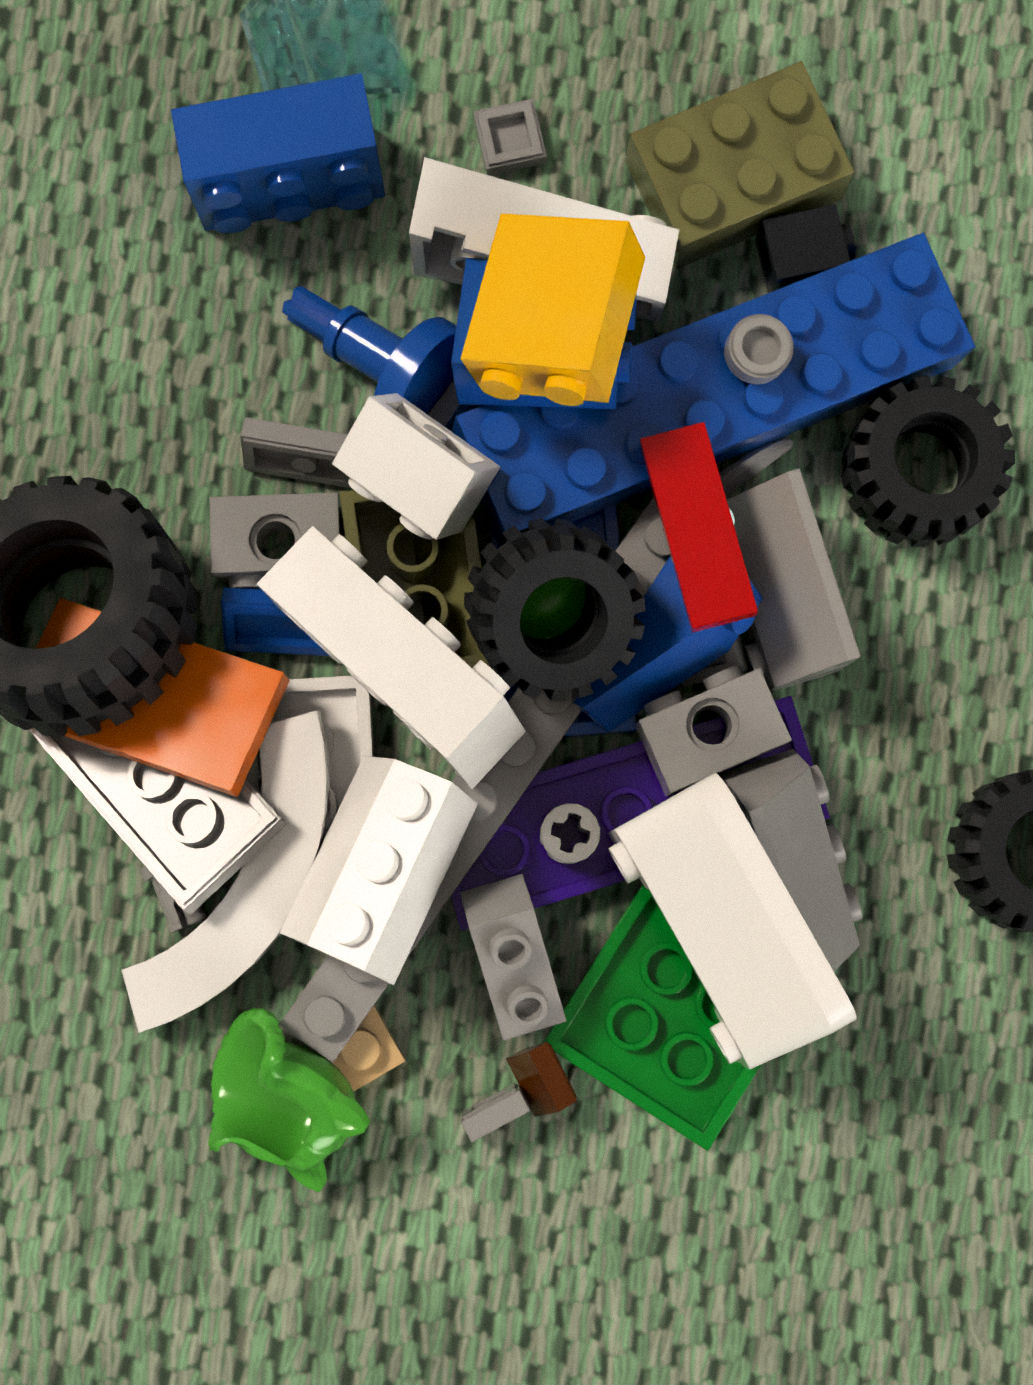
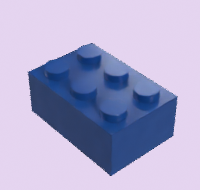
[171,73,386,233]

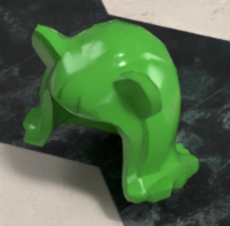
[208,1008,370,1192]

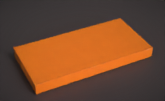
[35,598,290,798]

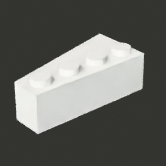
[409,157,679,322]
[257,526,526,789]

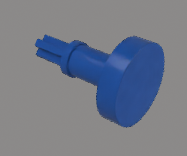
[282,286,456,415]

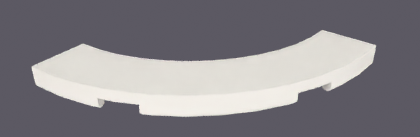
[121,710,330,1033]

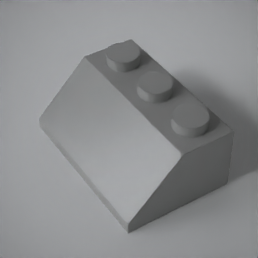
[727,468,861,692]
[719,749,863,971]

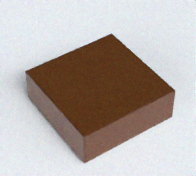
[506,1042,577,1117]

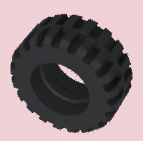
[0,475,198,737]

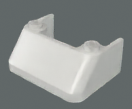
[608,772,857,1069]

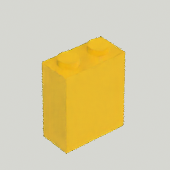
[460,213,645,406]

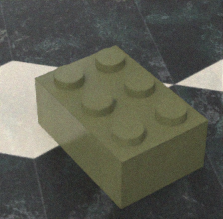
[625,61,855,270]

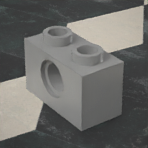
[209,493,344,589]
[635,665,792,797]
[460,874,566,1041]

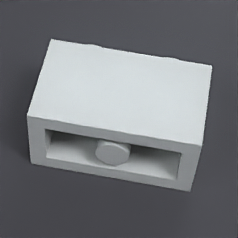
[332,393,500,540]

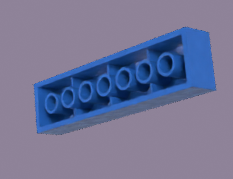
[452,232,975,548]

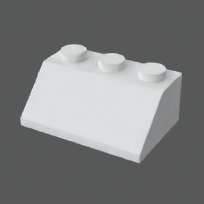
[280,756,478,985]

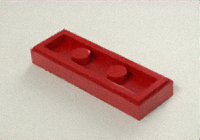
[640,422,758,633]

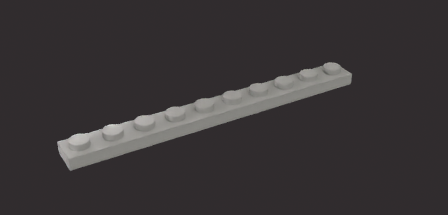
[279,497,670,1063]

